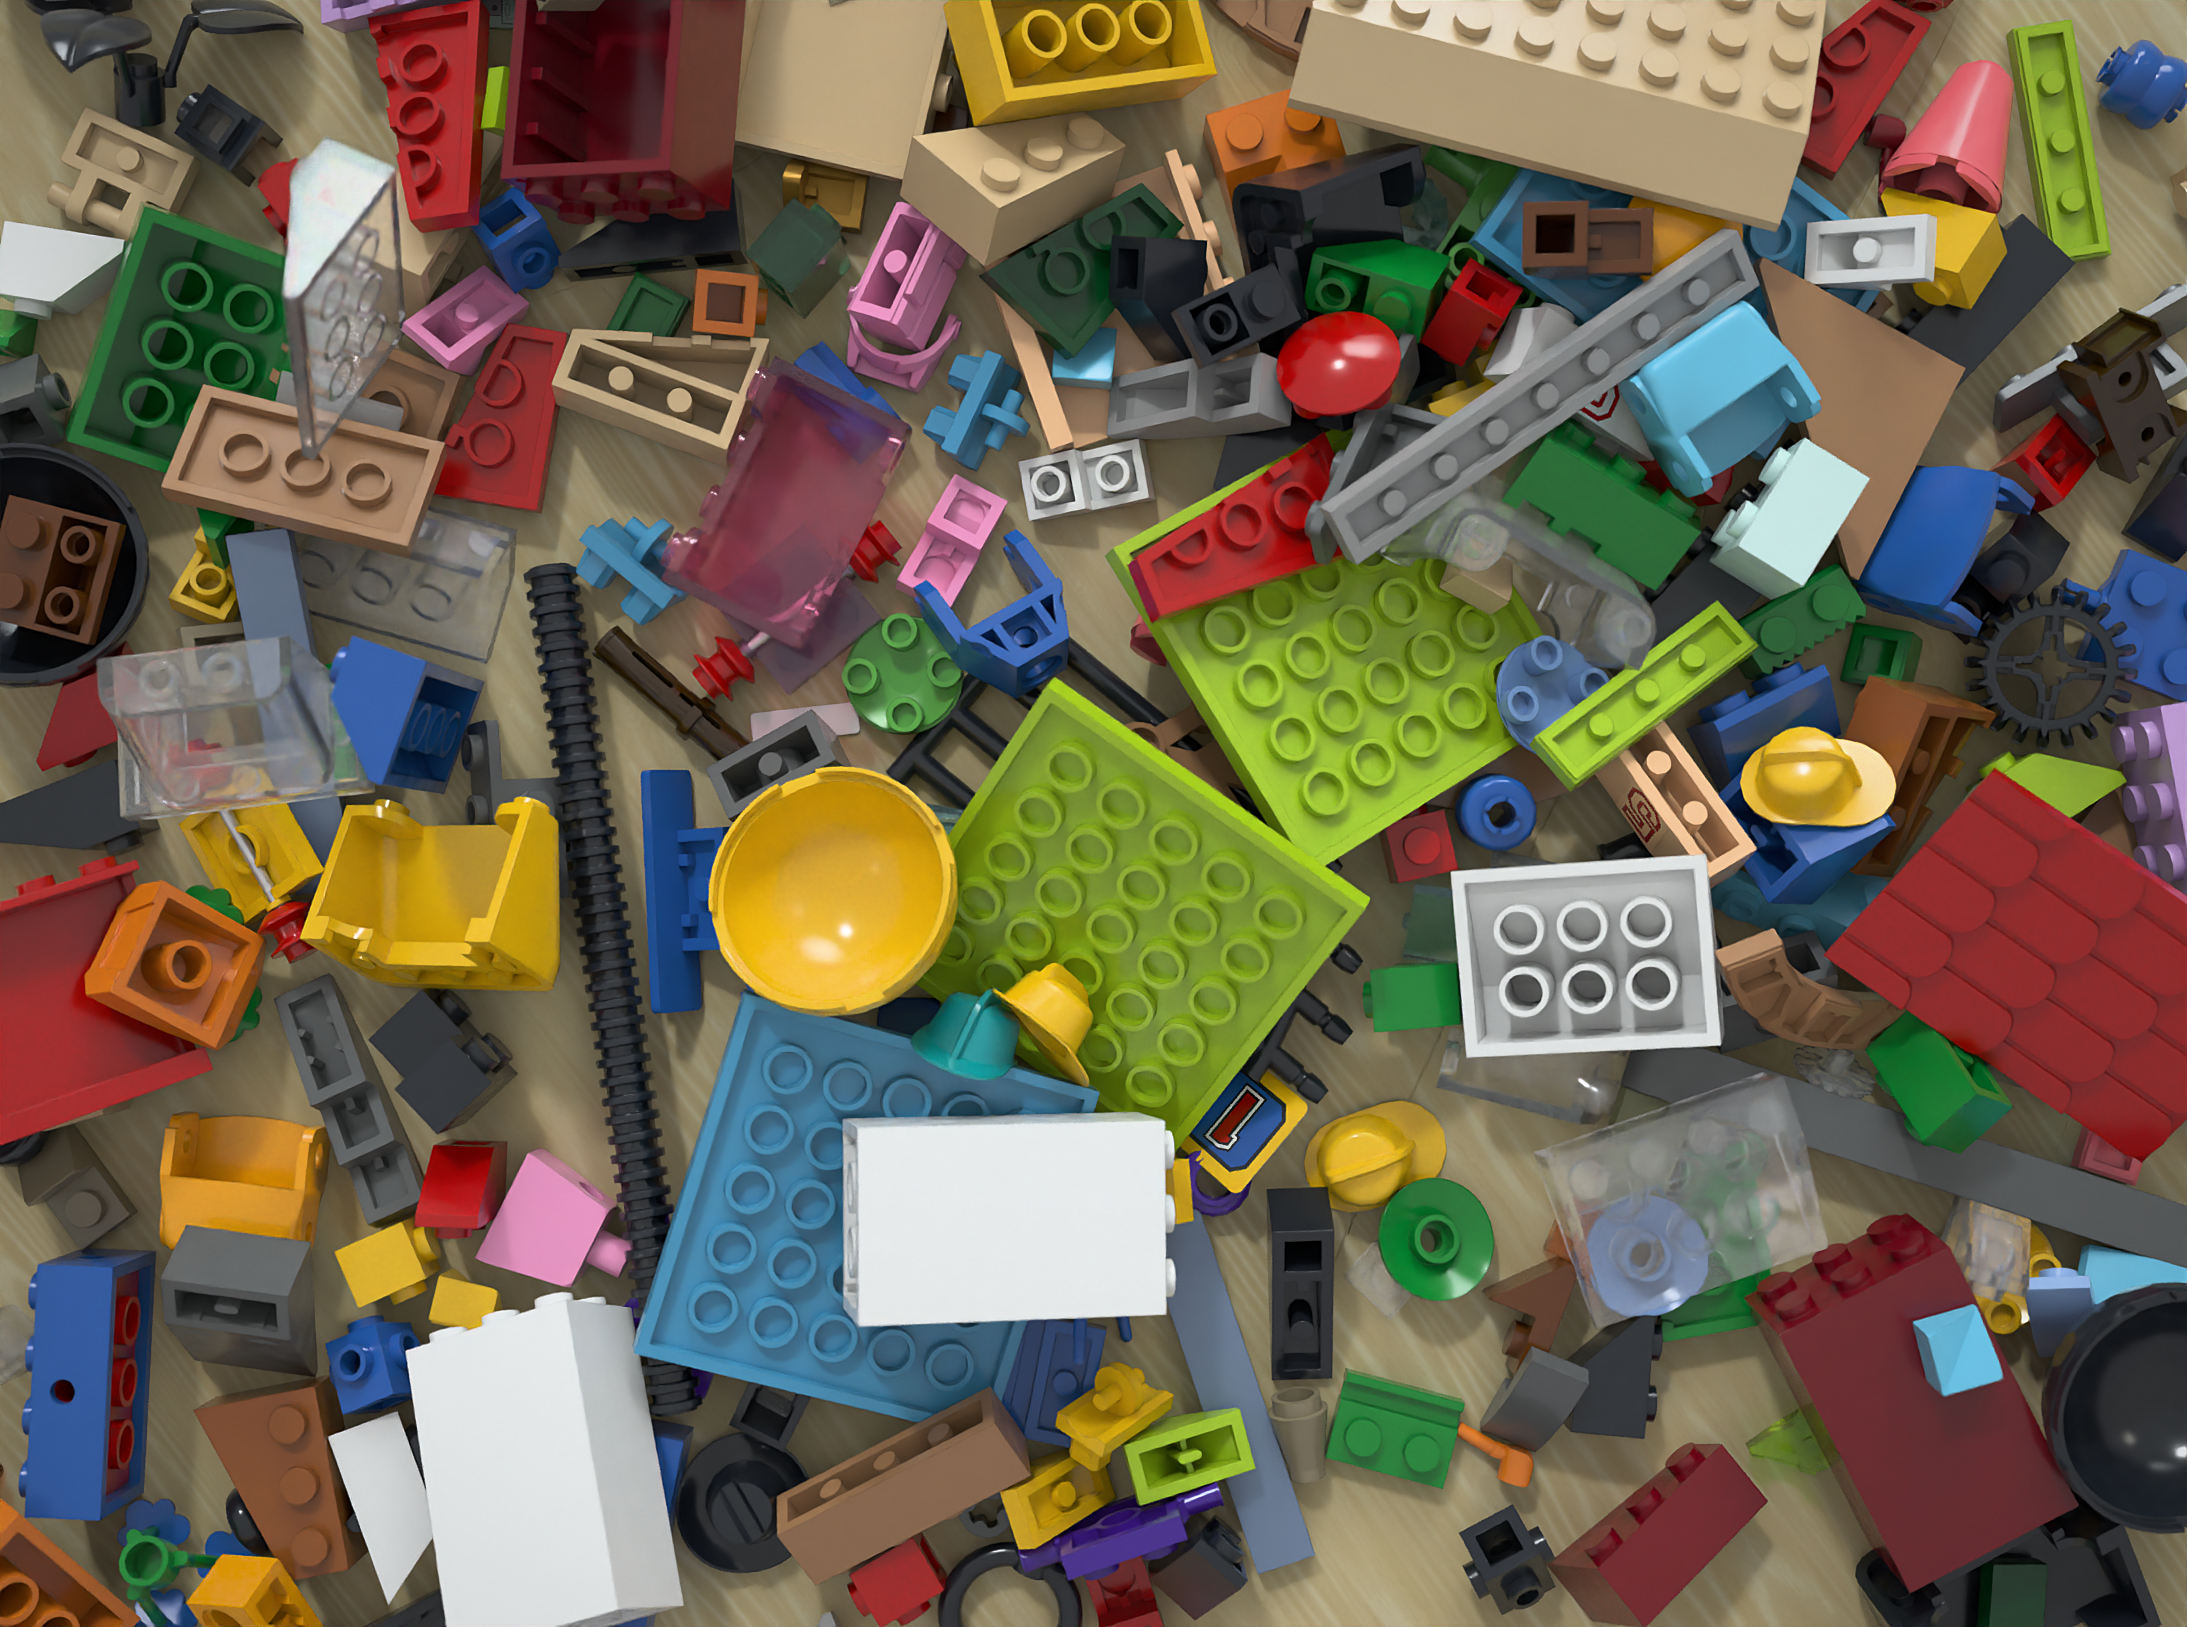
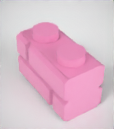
[847,202,968,352]

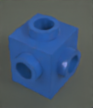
[325,1315,421,1415]

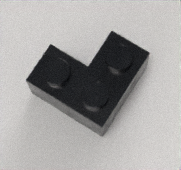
[368,988,518,1134]

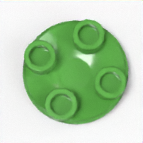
[842,613,964,735]

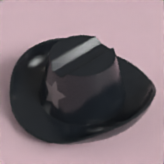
[676,1433,810,1573]

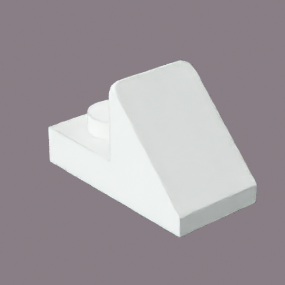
[1804,214,1937,291]

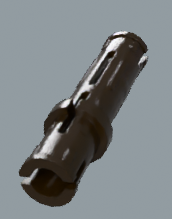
[592,626,752,762]

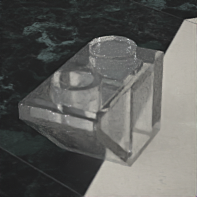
[1941,1195,2031,1303]

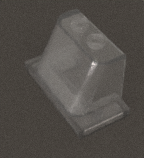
[97,636,375,822]

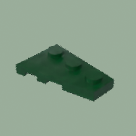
[979,182,1184,360]

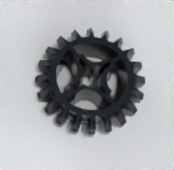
[1964,585,2138,750]

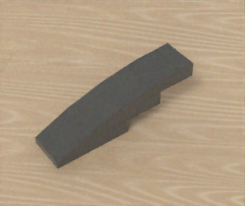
[274,973,424,1229]

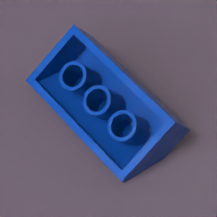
[330,636,485,794]

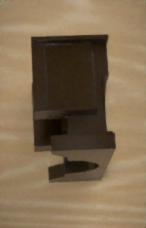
[2056,307,2187,484]

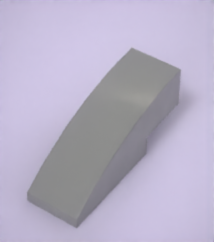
[1107,352,1292,439]

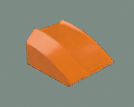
[85,880,267,1051]

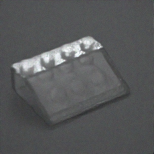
[283,136,405,461]
[1533,1072,1829,1329]

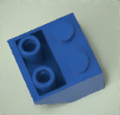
[1686,661,1842,793]
[1718,731,1896,905]

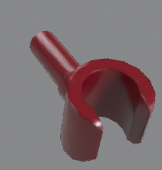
[1863,113,1907,203]

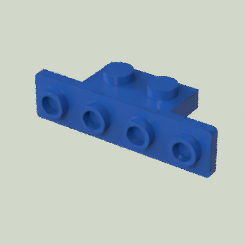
[640,770,730,1014]

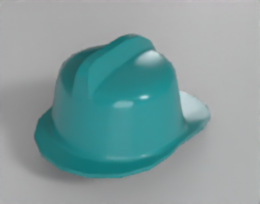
[910,988,1020,1080]

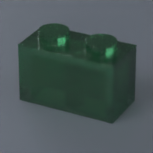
[745,197,851,320]

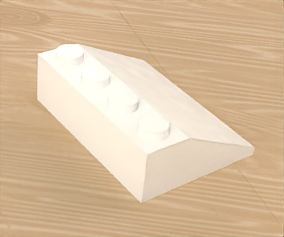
[1451,854,1725,1058]

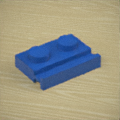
[1002,1318,1107,1448]

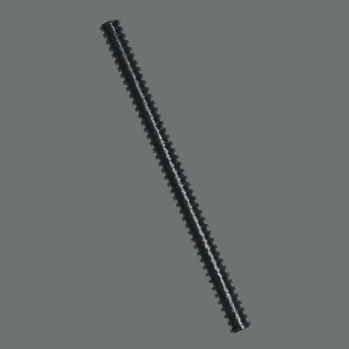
[523,563,703,1417]

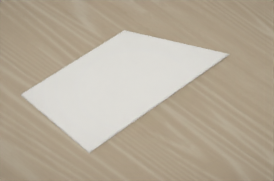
[328,1411,433,1605]

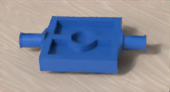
[2059,549,2187,703]

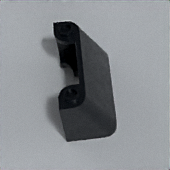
[1232,143,1457,432]
[1855,1486,2162,1627]

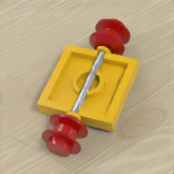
[164,734,325,964]

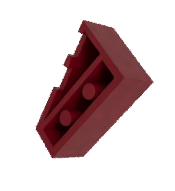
[1547,1442,1768,1627]

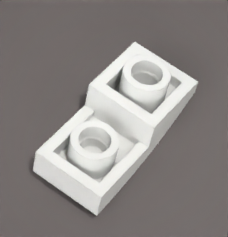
[1018,438,1155,522]

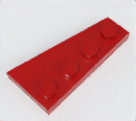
[367,0,490,233]
[1127,432,1345,624]

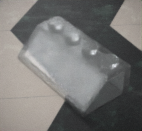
[254,505,517,664]

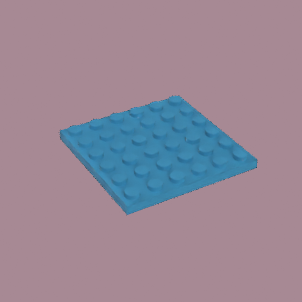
[633,989,1100,1423]

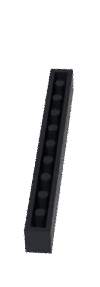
[1595,213,2075,677]

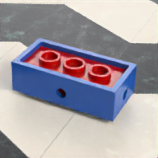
[18,1248,156,1521]

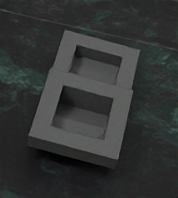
[1480,1346,1589,1452]

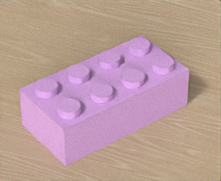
[2110,701,2187,896]

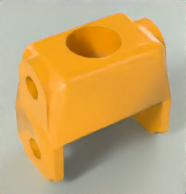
[159,1111,331,1251]

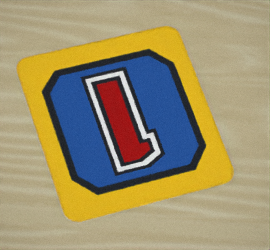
[1180,1069,1308,1193]

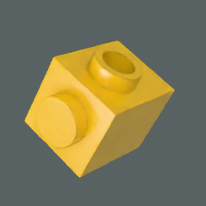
[334,1215,441,1308]

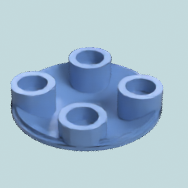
[1496,635,1610,754]

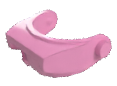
[846,283,962,393]

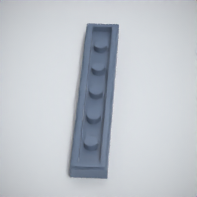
[225,527,346,895]
[1166,1209,1315,1574]

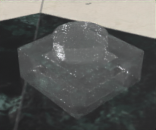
[1343,1238,1413,1320]

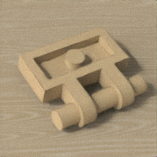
[47,106,202,241]

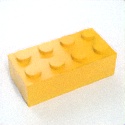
[943,0,1217,127]

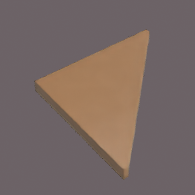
[1752,257,1966,580]

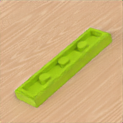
[2006,19,2112,263]
[1529,600,1759,792]

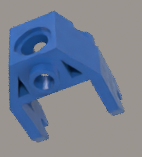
[914,529,1069,699]

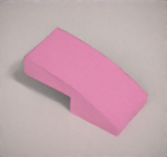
[895,474,1008,610]

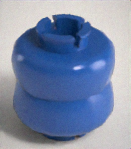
[2096,39,2187,130]
[1455,773,1537,851]

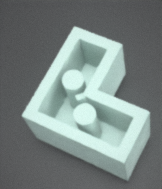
[1709,438,1870,600]

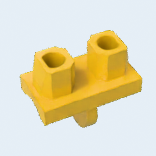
[1055,1362,1174,1472]

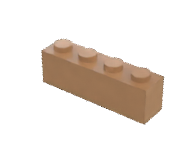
[777,1386,1031,1586]

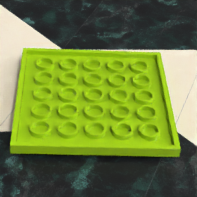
[1105,428,1544,866]
[916,677,1370,1153]

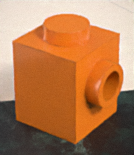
[690,269,768,337]

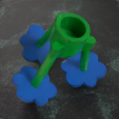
[117,1499,259,1627]

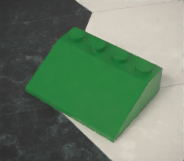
[65,201,328,473]

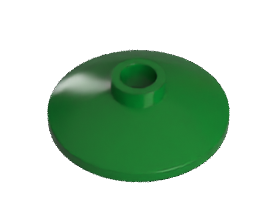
[1378,1178,1494,1301]

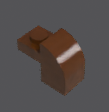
[1522,201,1654,280]

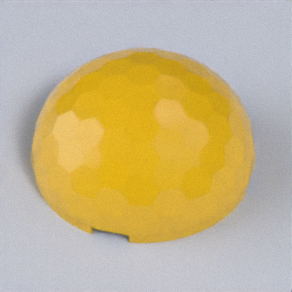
[708,766,958,1017]

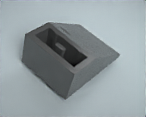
[160,1225,318,1377]

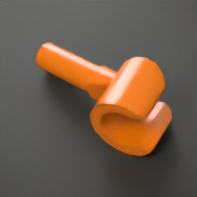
[1457,1422,1534,1487]

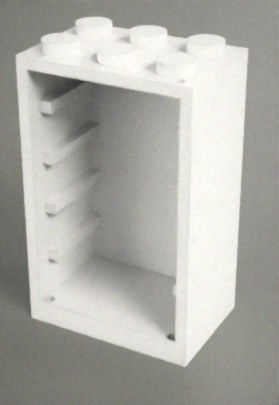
[843,1112,1176,1326]
[406,1292,684,1627]

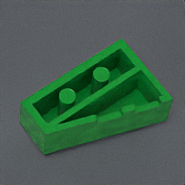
[1501,417,1701,591]

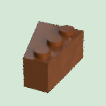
[1843,675,1997,877]
[193,1374,369,1581]

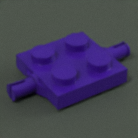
[1018,1481,1225,1581]

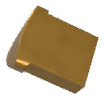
[782,158,870,234]

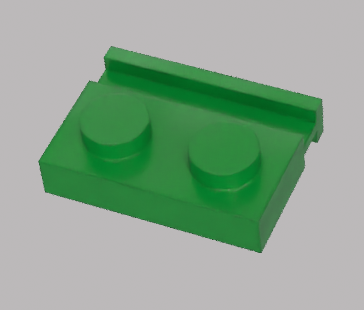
[1324,1368,1465,1489]

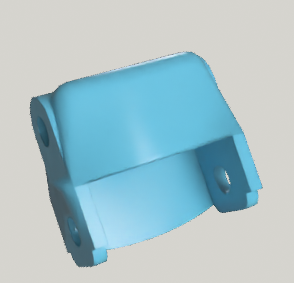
[1620,300,1822,498]

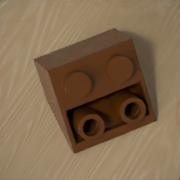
[0,495,127,646]

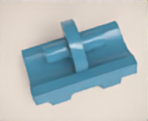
[923,350,1031,472]
[576,517,695,625]

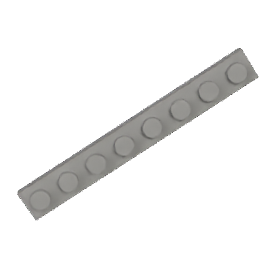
[1319,228,1760,564]

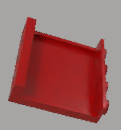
[0,856,213,1145]

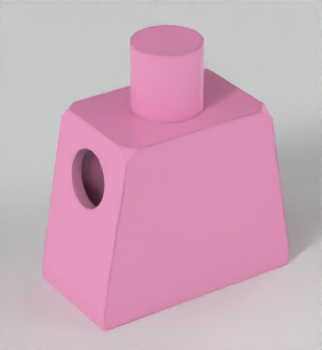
[475,1147,630,1287]

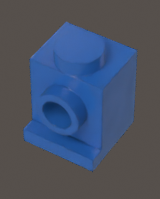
[469,187,561,294]

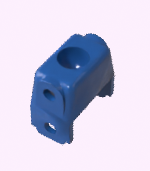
[1851,465,2035,637]

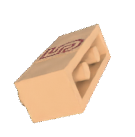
[1595,721,1757,889]

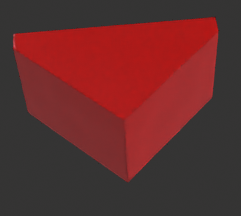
[1988,413,2097,513]

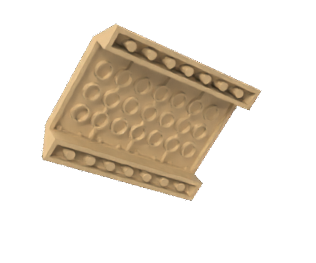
[1287,0,1827,232]

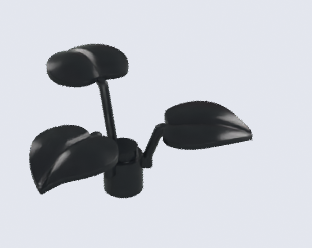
[24,0,304,127]

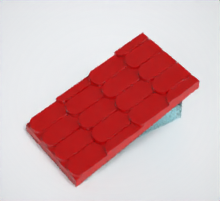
[1823,768,2187,1163]

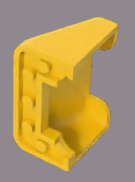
[300,797,561,992]

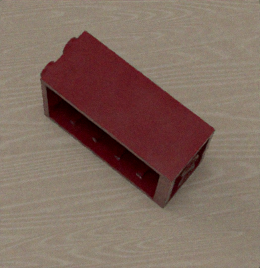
[500,0,746,225]
[1744,1212,2079,1593]

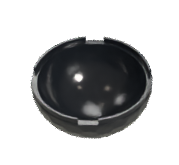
[0,443,151,689]
[2041,1282,2187,1534]

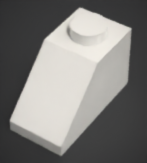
[0,221,127,320]

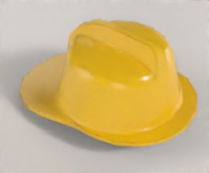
[1740,726,1896,827]
[991,963,1094,1087]
[1304,1100,1447,1213]

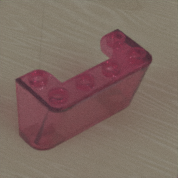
[660,356,913,650]

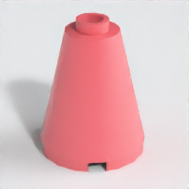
[1878,60,2014,215]

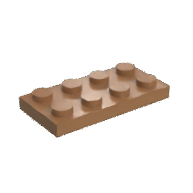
[161,384,447,558]

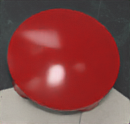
[1276,311,1401,419]

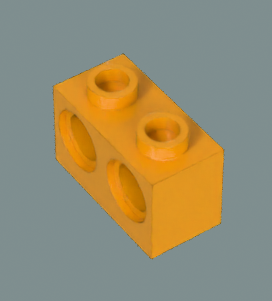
[186,1554,324,1627]

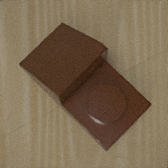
[1482,1255,1580,1375]

